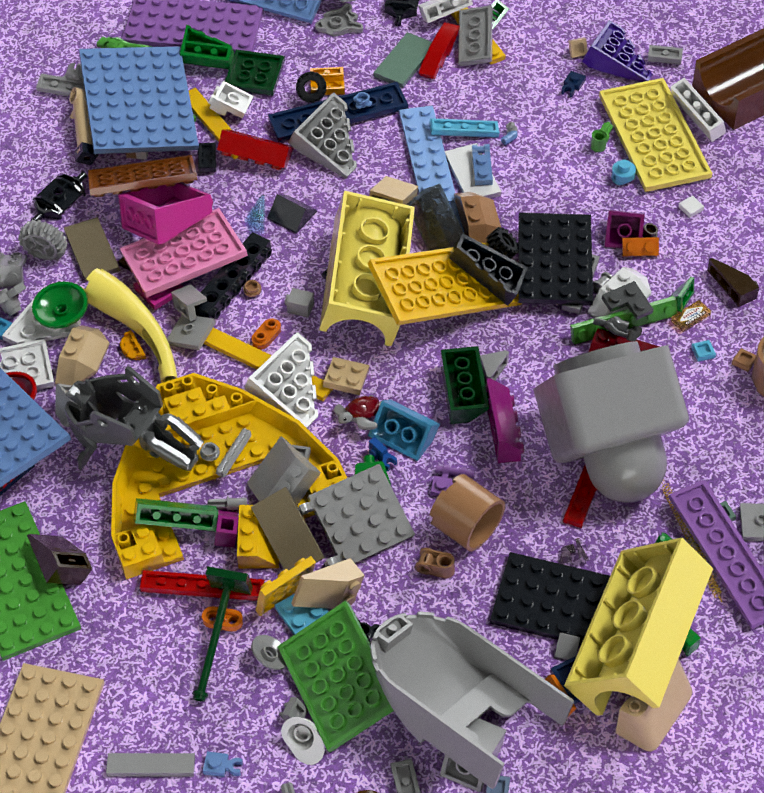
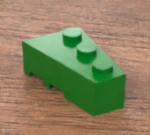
[180,24,234,70]

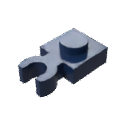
[561,71,586,97]

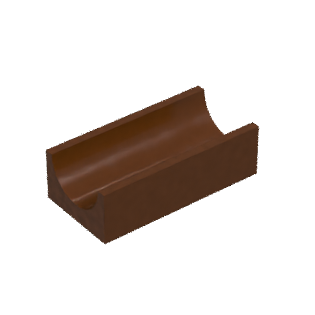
[692,28,764,130]

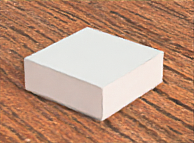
[678,196,704,218]

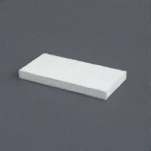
[444,143,501,198]

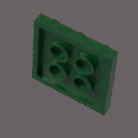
[225,49,285,96]

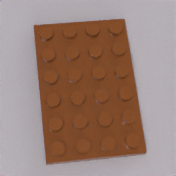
[88,155,198,197]

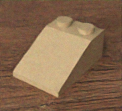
[291,558,365,609]

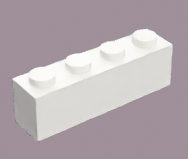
[670,78,726,142]

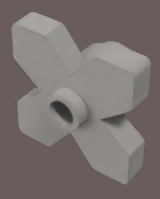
[0,282,26,317]

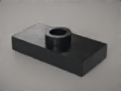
[198,142,216,173]

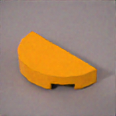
[120,329,146,360]

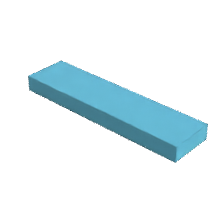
[429,118,500,138]

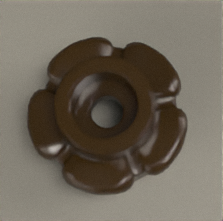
[642,223,658,238]

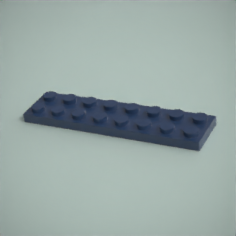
[268,82,408,143]

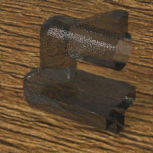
[559,538,590,566]

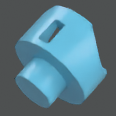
[611,160,636,186]

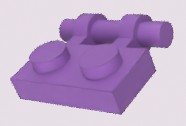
[430,464,475,497]

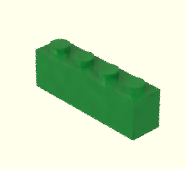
[134,498,218,531]

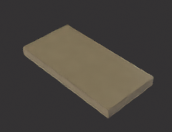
[64,217,120,282]
[251,487,325,571]

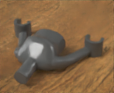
[593,316,642,341]

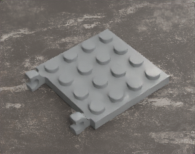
[298,464,415,567]

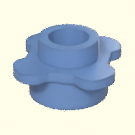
[353,92,372,109]

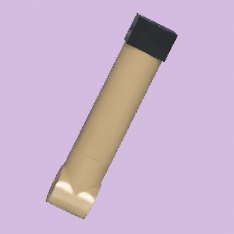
[69,87,99,165]

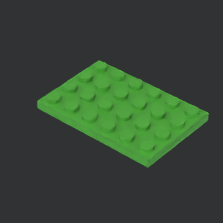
[278,600,394,752]

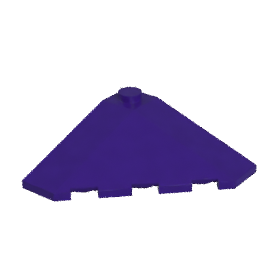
[582,20,653,82]

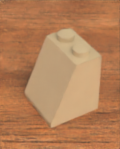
[369,176,418,206]

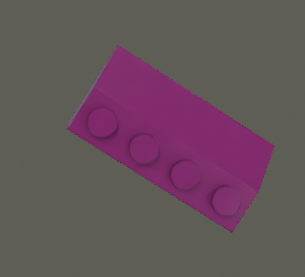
[486,378,524,464]

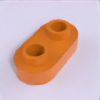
[251,318,281,349]
[202,606,243,632]

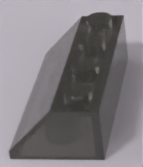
[407,184,464,251]

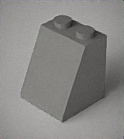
[440,718,506,792]

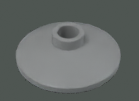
[251,635,287,670]

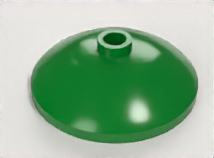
[32,281,88,329]

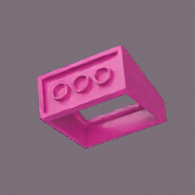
[118,183,213,245]

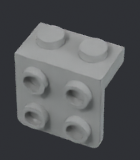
[0,252,27,287]

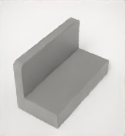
[171,285,207,322]

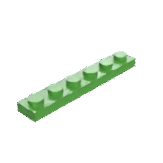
[570,296,678,345]

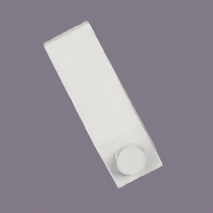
[418,0,473,23]

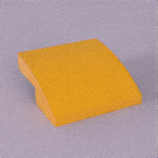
[310,67,345,95]

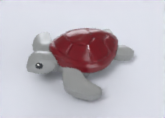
[334,395,382,430]

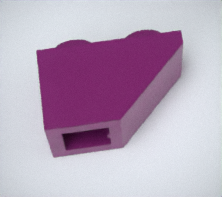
[214,510,238,548]

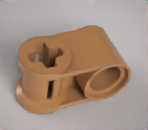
[414,548,455,579]

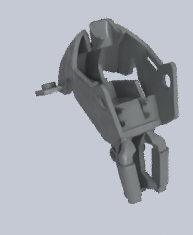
[65,366,204,471]

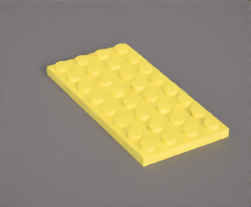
[599,78,712,192]

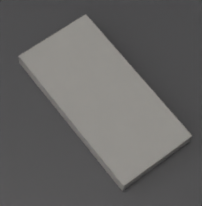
[458,5,493,66]

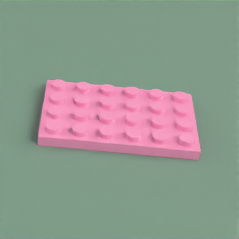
[120,208,248,297]

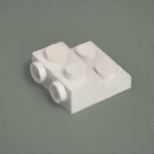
[208,81,254,119]

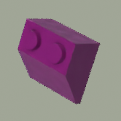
[604,210,645,249]

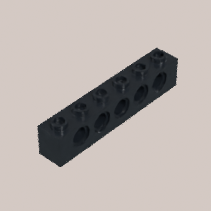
[194,232,272,319]

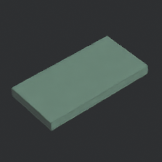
[374,32,432,88]

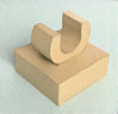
[568,37,588,58]

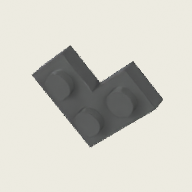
[601,281,654,320]

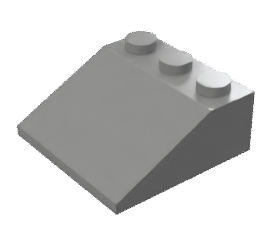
[247,436,321,505]

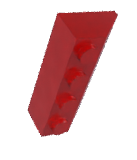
[217,129,294,170]

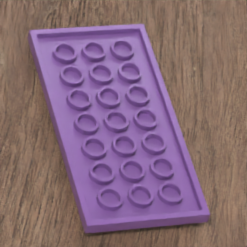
[122,0,264,54]

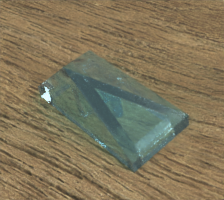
[244,195,266,233]

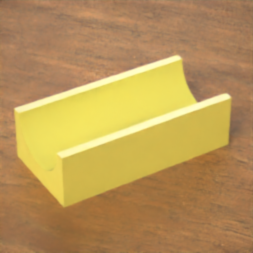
[319,191,415,346]
[564,538,713,716]

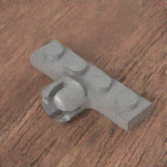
[36,63,84,97]

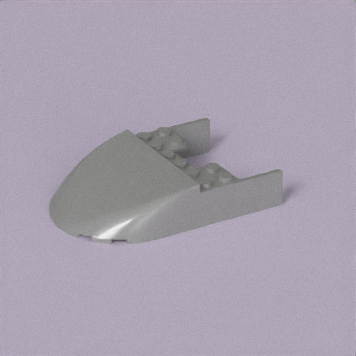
[370,612,574,789]

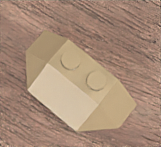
[55,325,110,385]

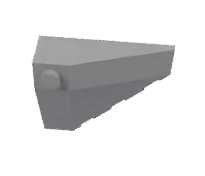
[288,92,357,178]

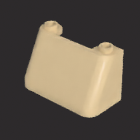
[615,658,692,751]

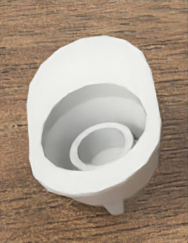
[281,717,325,765]

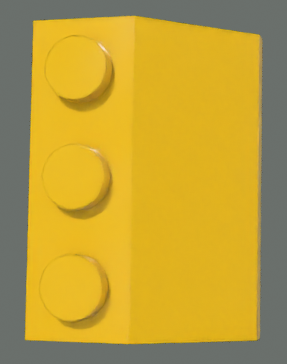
[237,505,279,569]

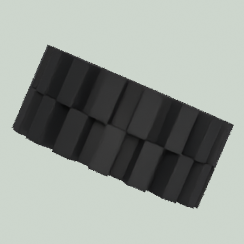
[296,71,326,103]
[486,227,519,259]

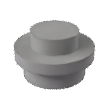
[200,442,220,461]

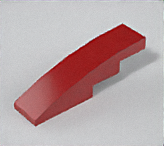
[419,22,460,79]

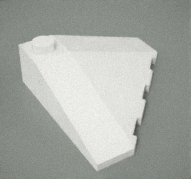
[244,332,318,428]

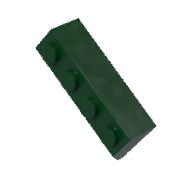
[440,346,489,424]

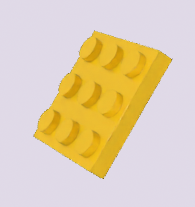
[255,556,316,616]

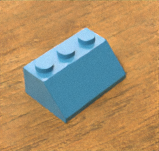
[368,399,440,461]

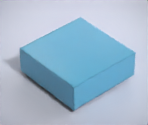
[691,340,716,362]

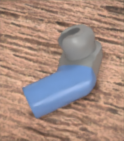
[501,122,518,145]

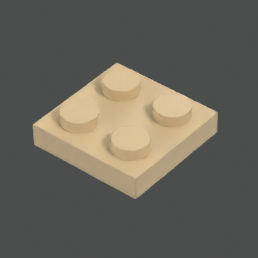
[323,357,370,396]

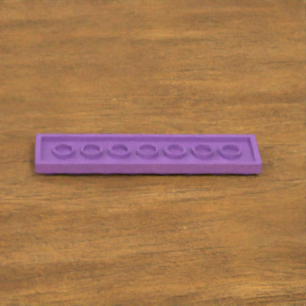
[669,479,764,629]

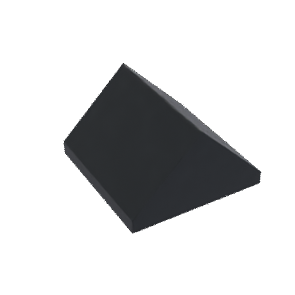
[267,194,317,234]

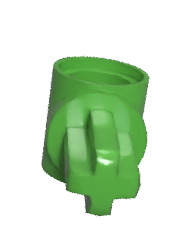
[591,122,613,152]

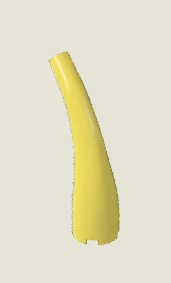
[82,268,177,383]

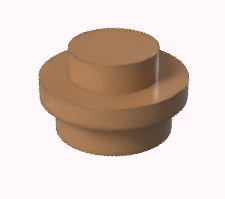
[243,280,261,297]

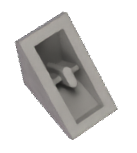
[480,350,509,384]

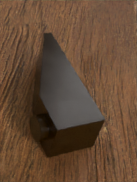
[707,258,759,307]

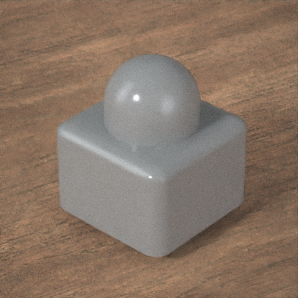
[533,341,689,503]

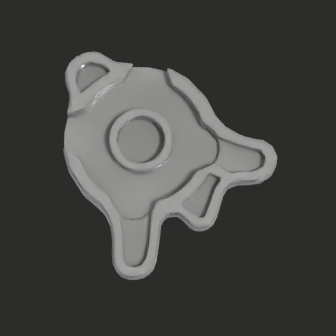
[315,3,363,36]

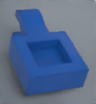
[369,437,397,471]

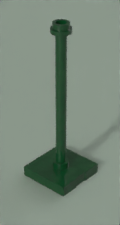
[192,566,253,702]

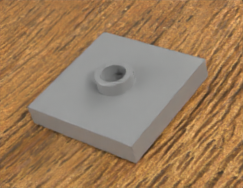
[167,315,215,350]
[739,503,764,541]

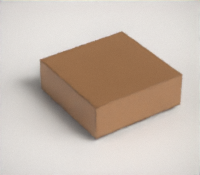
[732,348,756,372]

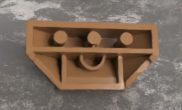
[454,192,501,243]

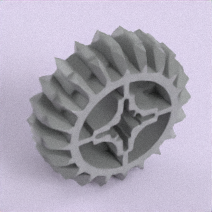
[18,219,68,261]

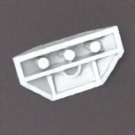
[588,267,651,318]

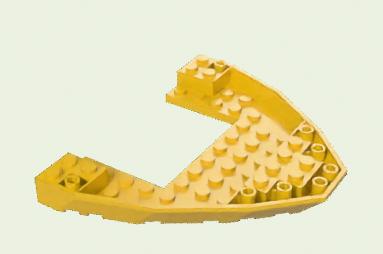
[111,373,347,580]

